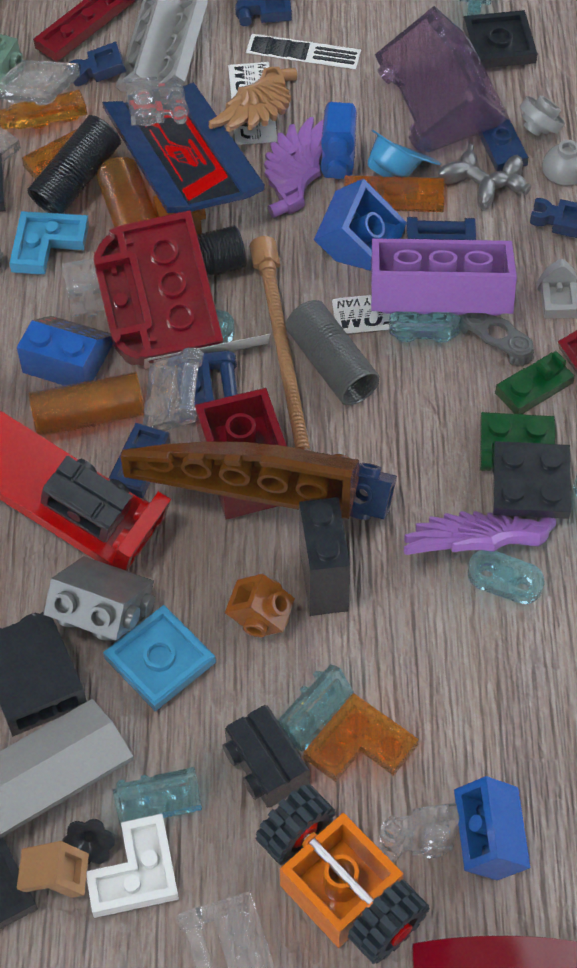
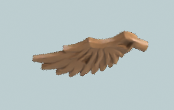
[209,67,297,132]

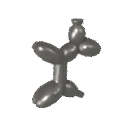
[438,144,532,210]

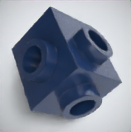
[350,463,397,520]

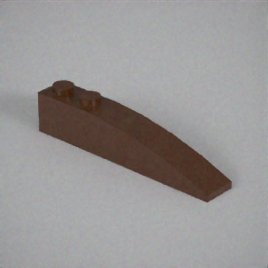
[120,442,359,519]

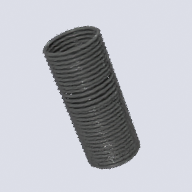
[286,300,380,405]

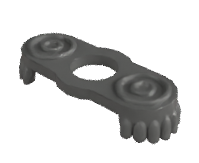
[459,313,534,366]

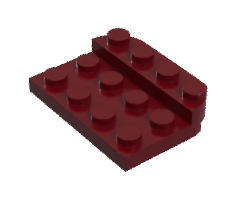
[94,210,223,366]

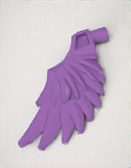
[264,117,323,218]
[404,511,556,555]

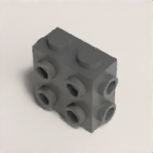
[43,556,155,640]

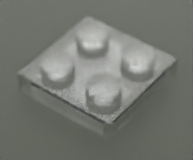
[0,60,80,105]

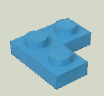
[9,211,89,274]

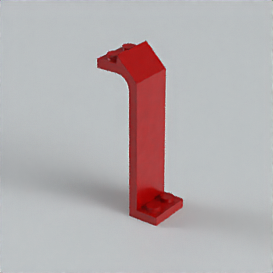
[0,411,171,571]

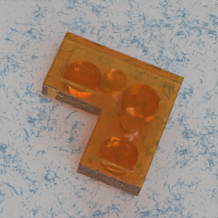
[303,693,419,782]

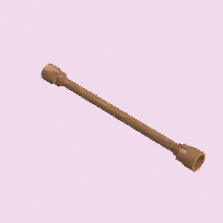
[249,236,310,449]

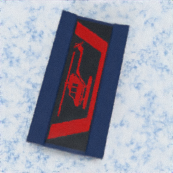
[102,82,265,213]

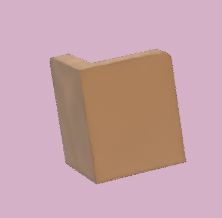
[17,841,89,898]

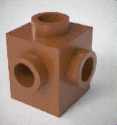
[225,573,295,637]

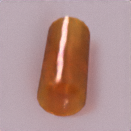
[96,157,157,227]
[28,371,145,437]

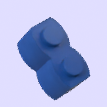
[321,102,357,179]

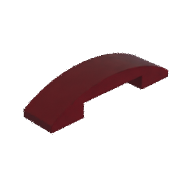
[412,936,577,968]

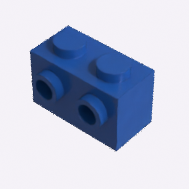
[454,776,531,881]

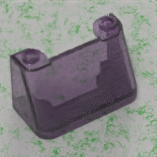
[375,6,509,153]

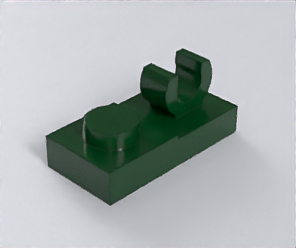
[495,351,575,414]

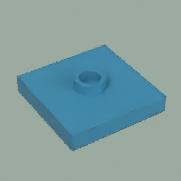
[103,605,216,712]

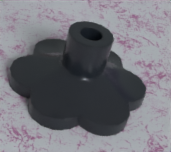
[62,819,115,864]

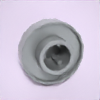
[520,95,565,136]

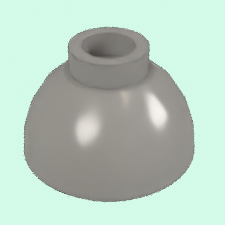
[542,140,577,185]

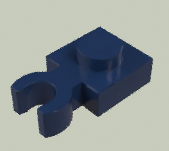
[67,41,126,86]
[530,198,577,238]

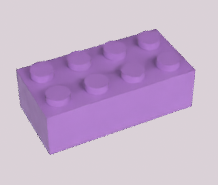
[371,239,517,316]

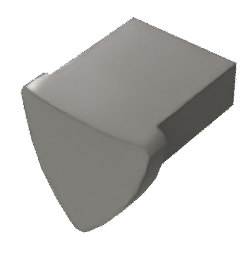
[536,259,577,319]

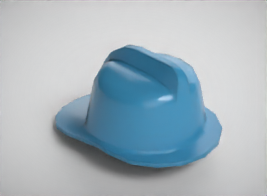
[367,130,442,181]

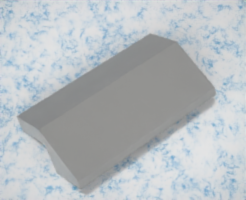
[116,0,208,95]
[0,699,133,838]

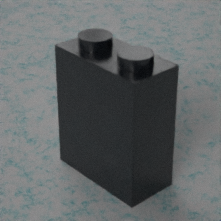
[299,497,350,616]
[0,612,87,737]

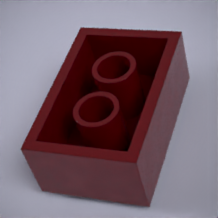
[195,388,287,520]

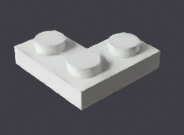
[86,814,179,918]

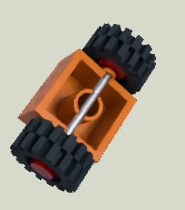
[255,784,430,964]

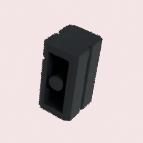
[40,456,133,543]
[222,705,310,808]

